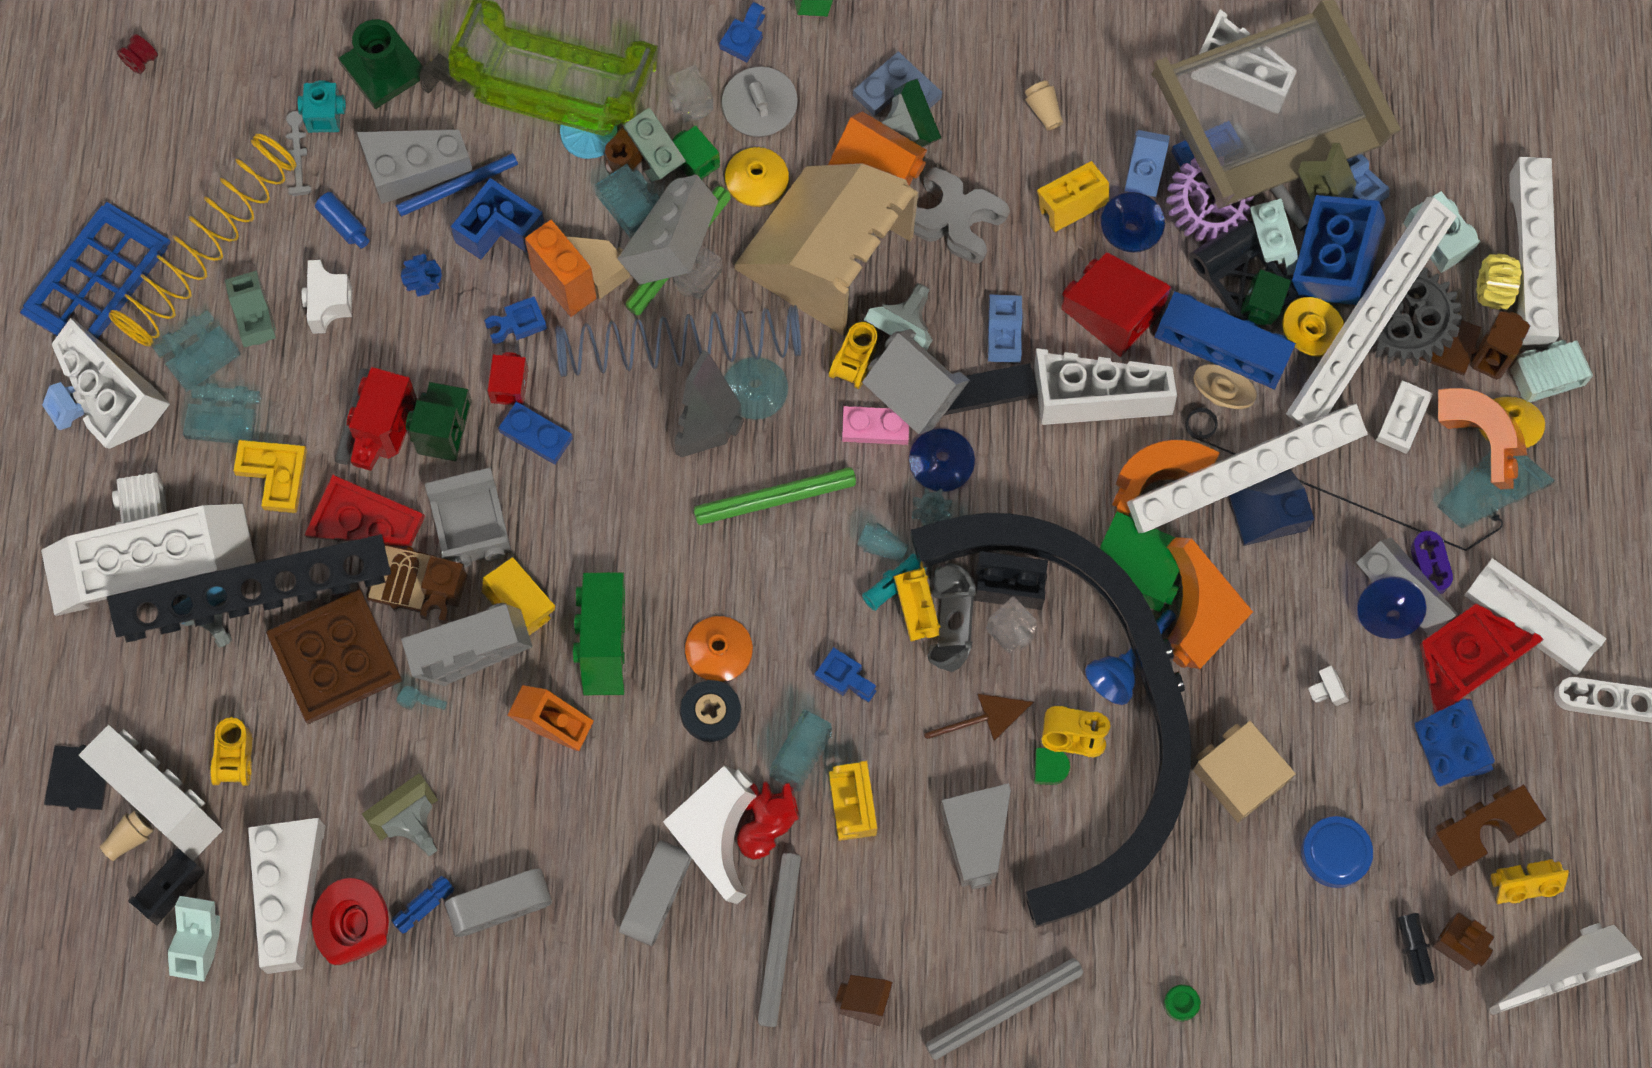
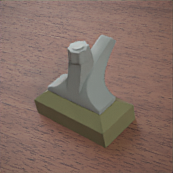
[362,773,438,856]

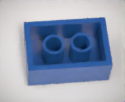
[1292,195,1386,305]

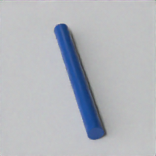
[396,153,518,217]

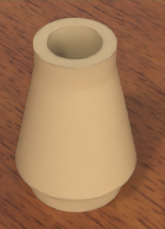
[1025,81,1064,131]
[100,810,154,861]

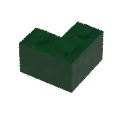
[406,382,472,462]

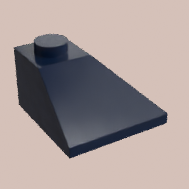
[1228,469,1315,546]

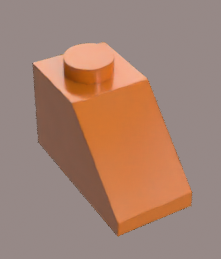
[507,685,594,751]

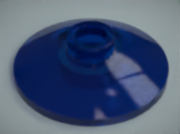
[1100,192,1165,253]
[909,429,975,492]
[1357,577,1427,639]

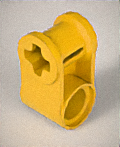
[829,322,877,389]
[1042,706,1111,757]
[211,717,253,786]

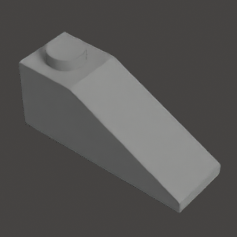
[1356,537,1458,636]

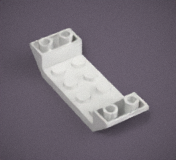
[41,504,256,616]

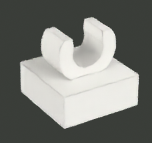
[1308,666,1349,706]

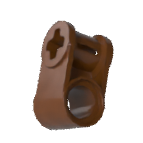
[605,115,644,179]

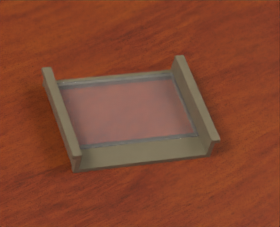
[1151,0,1401,209]

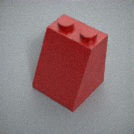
[1061,252,1171,358]

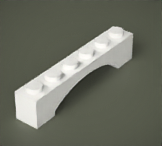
[1509,157,1559,351]

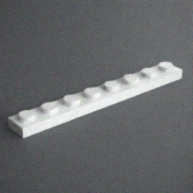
[1286,197,1457,426]
[1127,404,1368,533]

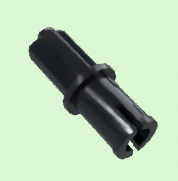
[1397,913,1435,986]

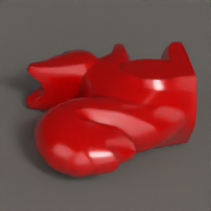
[736,781,799,860]

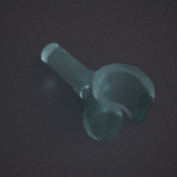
[397,686,447,710]

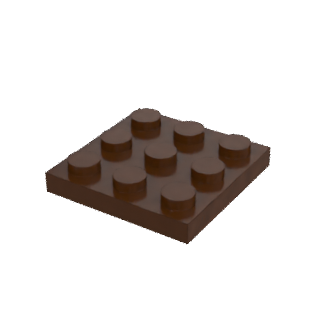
[266,589,402,725]

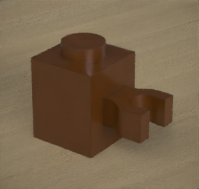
[420,556,467,624]
[1432,912,1494,971]

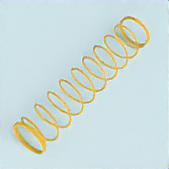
[109,134,297,347]

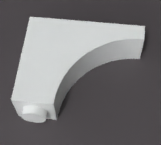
[663,765,757,904]

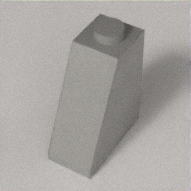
[940,783,1011,889]

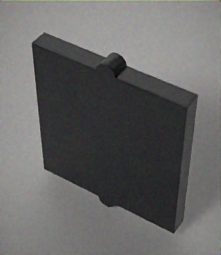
[44,744,107,811]

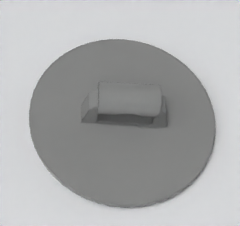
[722,67,798,137]

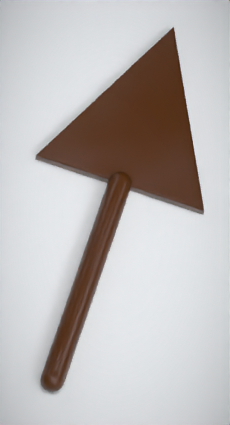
[924,694,1034,741]

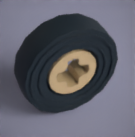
[680,680,742,742]

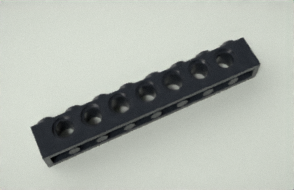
[107,534,391,643]

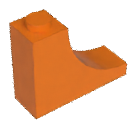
[1167,537,1253,669]

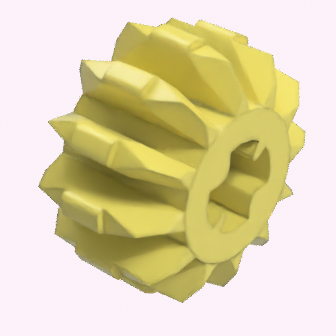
[1476,254,1522,310]

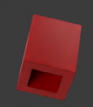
[487,352,529,406]

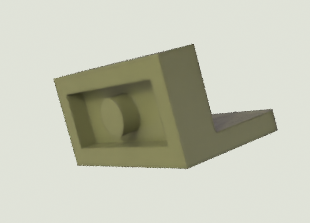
[1298,143,1356,205]

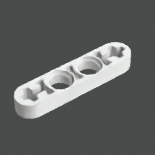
[1554,677,1652,723]

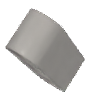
[619,840,692,946]
[444,868,552,937]

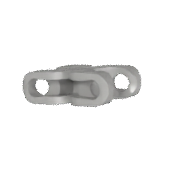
[914,167,1010,264]

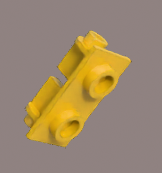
[894,568,941,641]
[1491,859,1569,904]

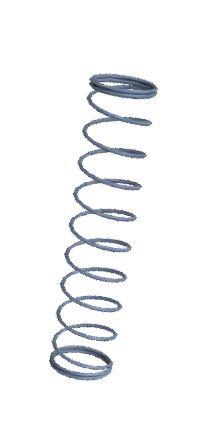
[556,305,801,377]

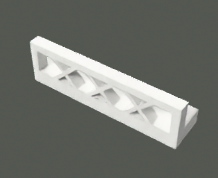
[1464,558,1606,675]

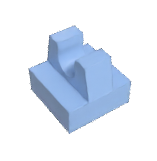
[42,382,84,430]

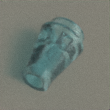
[856,521,909,563]

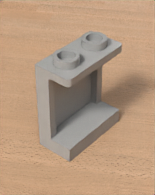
[862,329,970,434]
[425,467,512,568]

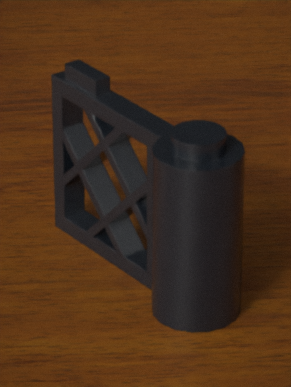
[1189,219,1299,325]

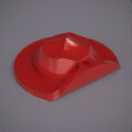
[312,878,389,965]

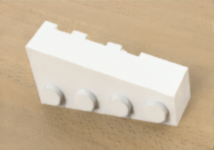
[248,818,326,974]

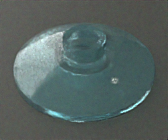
[724,357,788,420]

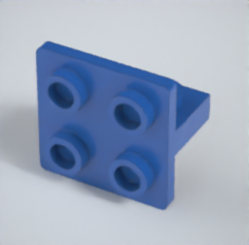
[1415,699,1495,787]

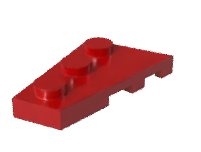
[304,475,425,546]

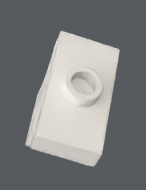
[302,260,352,334]

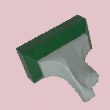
[881,79,941,147]

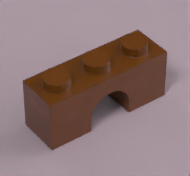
[1428,784,1547,876]

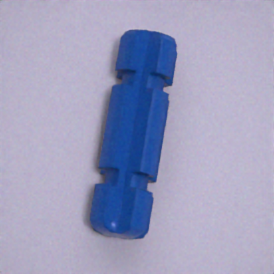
[391,876,454,933]

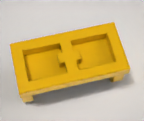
[1037,161,1109,232]
[481,557,556,635]
[829,761,877,841]

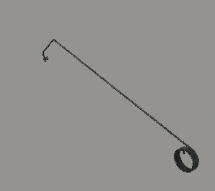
[1185,407,1503,551]

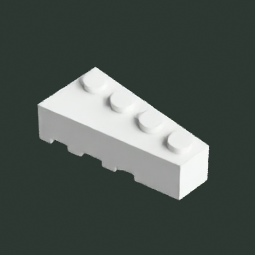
[1034,348,1177,425]
[79,725,223,861]

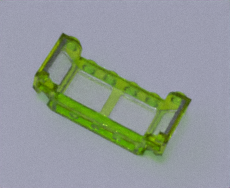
[448,0,658,136]

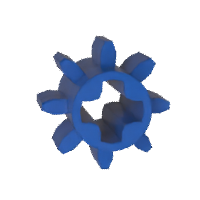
[401,254,442,297]

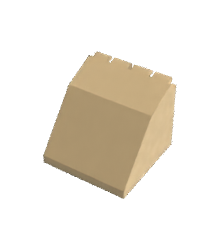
[735,163,918,335]

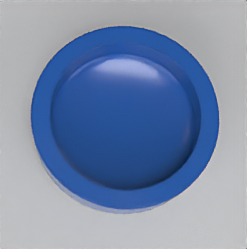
[1301,816,1373,888]

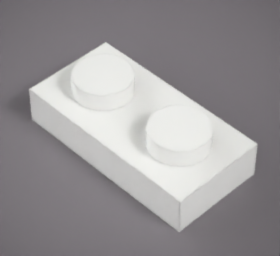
[1376,380,1433,454]

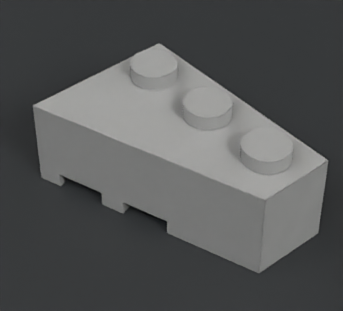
[401,603,533,686]

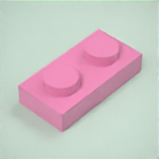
[842,406,909,445]

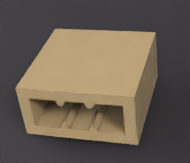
[1193,721,1296,823]

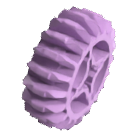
[1166,157,1254,242]

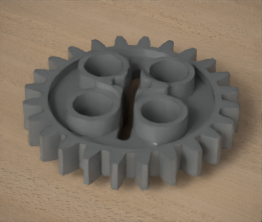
[1354,267,1462,366]

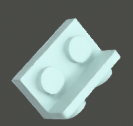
[1250,199,1298,275]

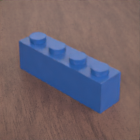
[1154,291,1296,390]

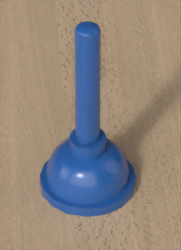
[1085,610,1176,705]

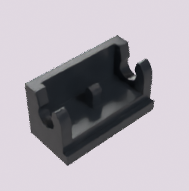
[975,574,1047,610]
[128,848,205,926]

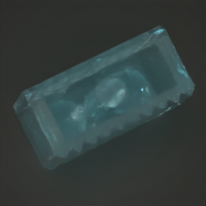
[595,164,660,239]
[770,709,832,792]

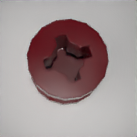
[117,34,158,74]

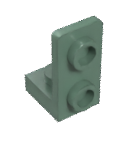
[623,108,686,182]

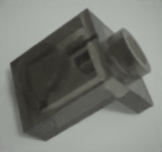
[420,53,473,97]

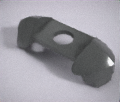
[927,563,976,672]

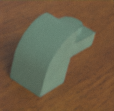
[225,270,276,348]

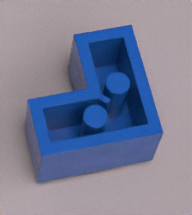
[451,178,545,260]

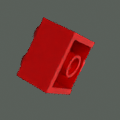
[347,367,417,471]

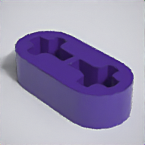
[1411,531,1453,594]

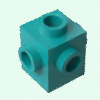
[298,80,346,133]

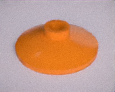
[685,616,753,682]

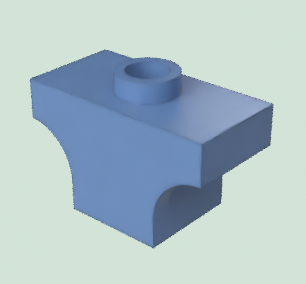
[1125,130,1170,197]

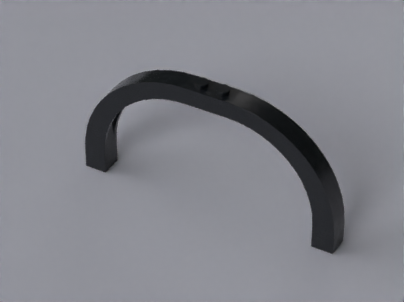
[910,513,1191,928]

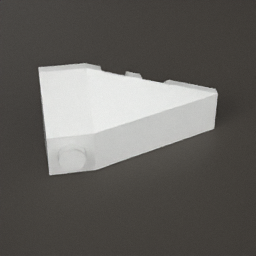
[1489,923,1642,1015]

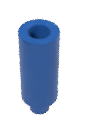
[315,192,370,249]

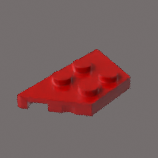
[1420,604,1544,713]

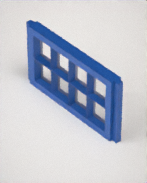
[20,202,171,339]

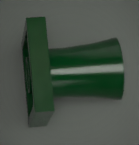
[338,19,428,109]

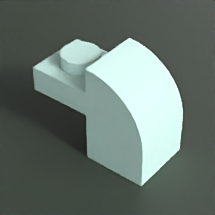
[168,896,220,981]

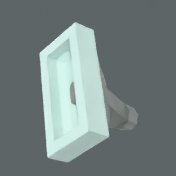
[864,283,932,351]

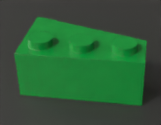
[573,572,625,696]

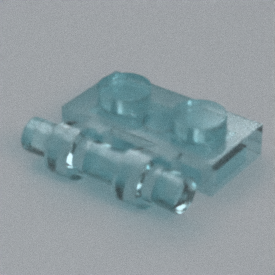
[152,310,241,392]
[183,383,260,444]

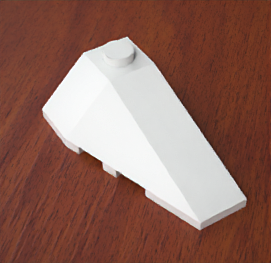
[52,318,170,449]

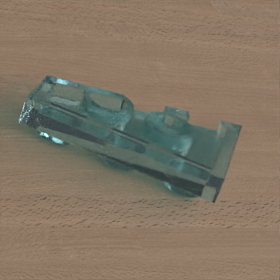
[1437,451,1555,529]

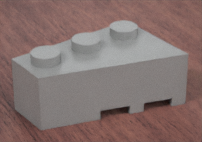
[357,129,473,204]
[618,175,718,285]

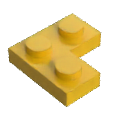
[233,440,307,513]

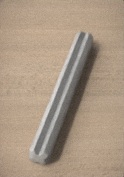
[758,853,801,1027]
[926,958,1083,1060]

